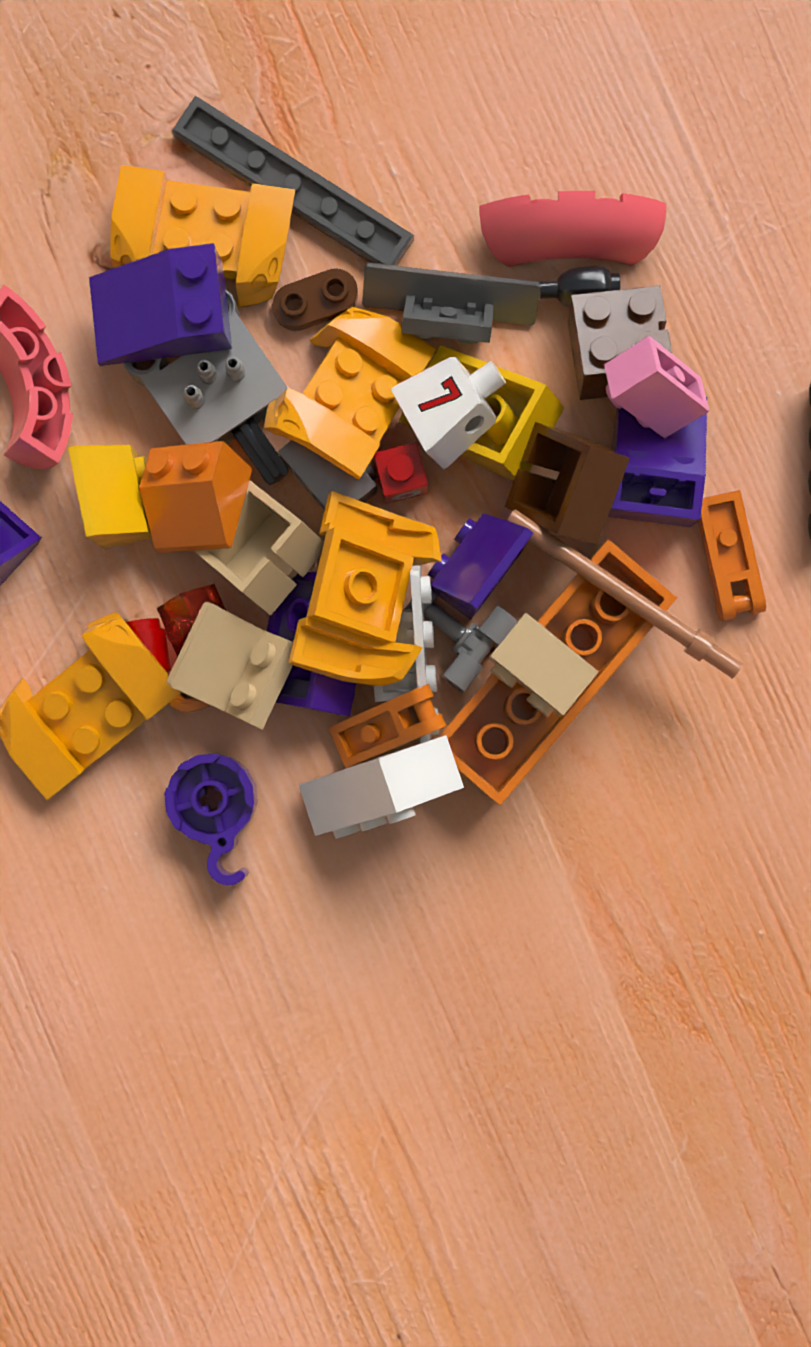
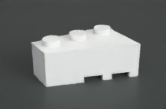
[299,735,464,839]

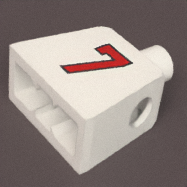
[391,357,506,469]

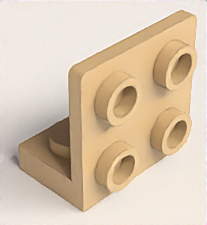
[166,602,293,730]

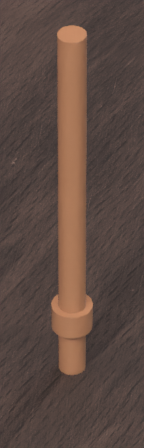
[507,509,743,679]

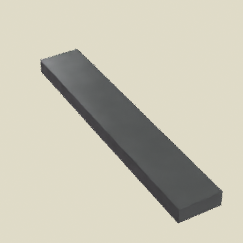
[171,96,414,266]

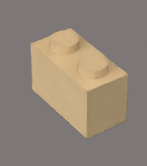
[488,613,599,717]

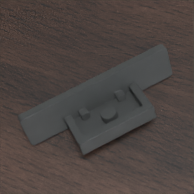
[362,263,540,344]

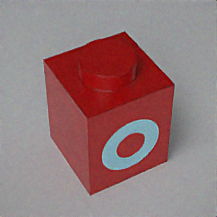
[374,442,428,505]

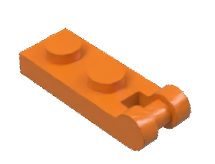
[698,490,766,621]
[328,684,447,768]

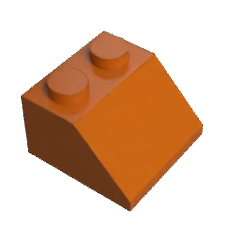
[139,441,252,553]

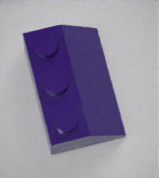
[266,572,356,716]

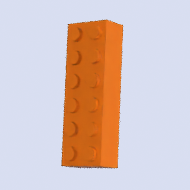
[437,539,677,805]

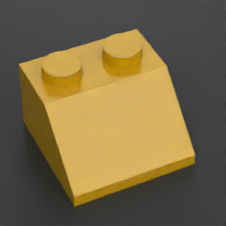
[68,445,152,549]

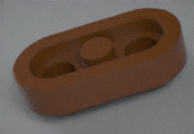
[273,268,358,331]

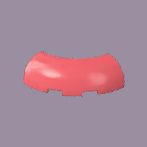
[479,191,666,267]
[0,285,73,469]

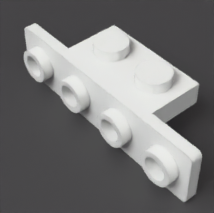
[374,565,439,743]

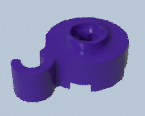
[164,753,258,886]

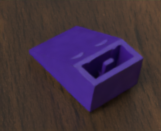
[608,397,707,527]

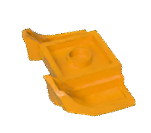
[110,165,295,307]
[264,307,436,480]
[288,491,441,686]
[0,611,182,800]

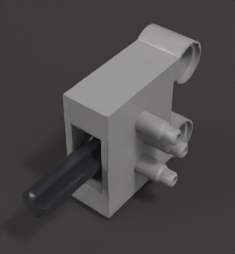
[123,290,289,485]

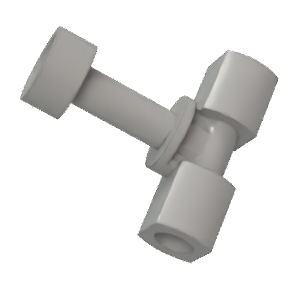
[405,590,518,693]

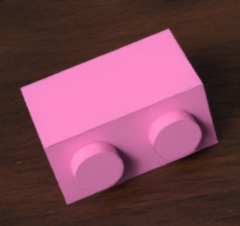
[604,336,710,438]

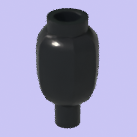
[539,266,620,308]

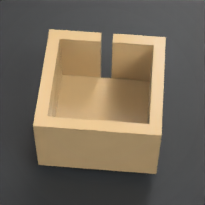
[195,480,324,615]

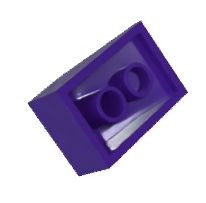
[89,243,232,366]
[427,513,533,620]

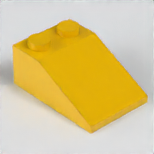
[398,345,565,481]

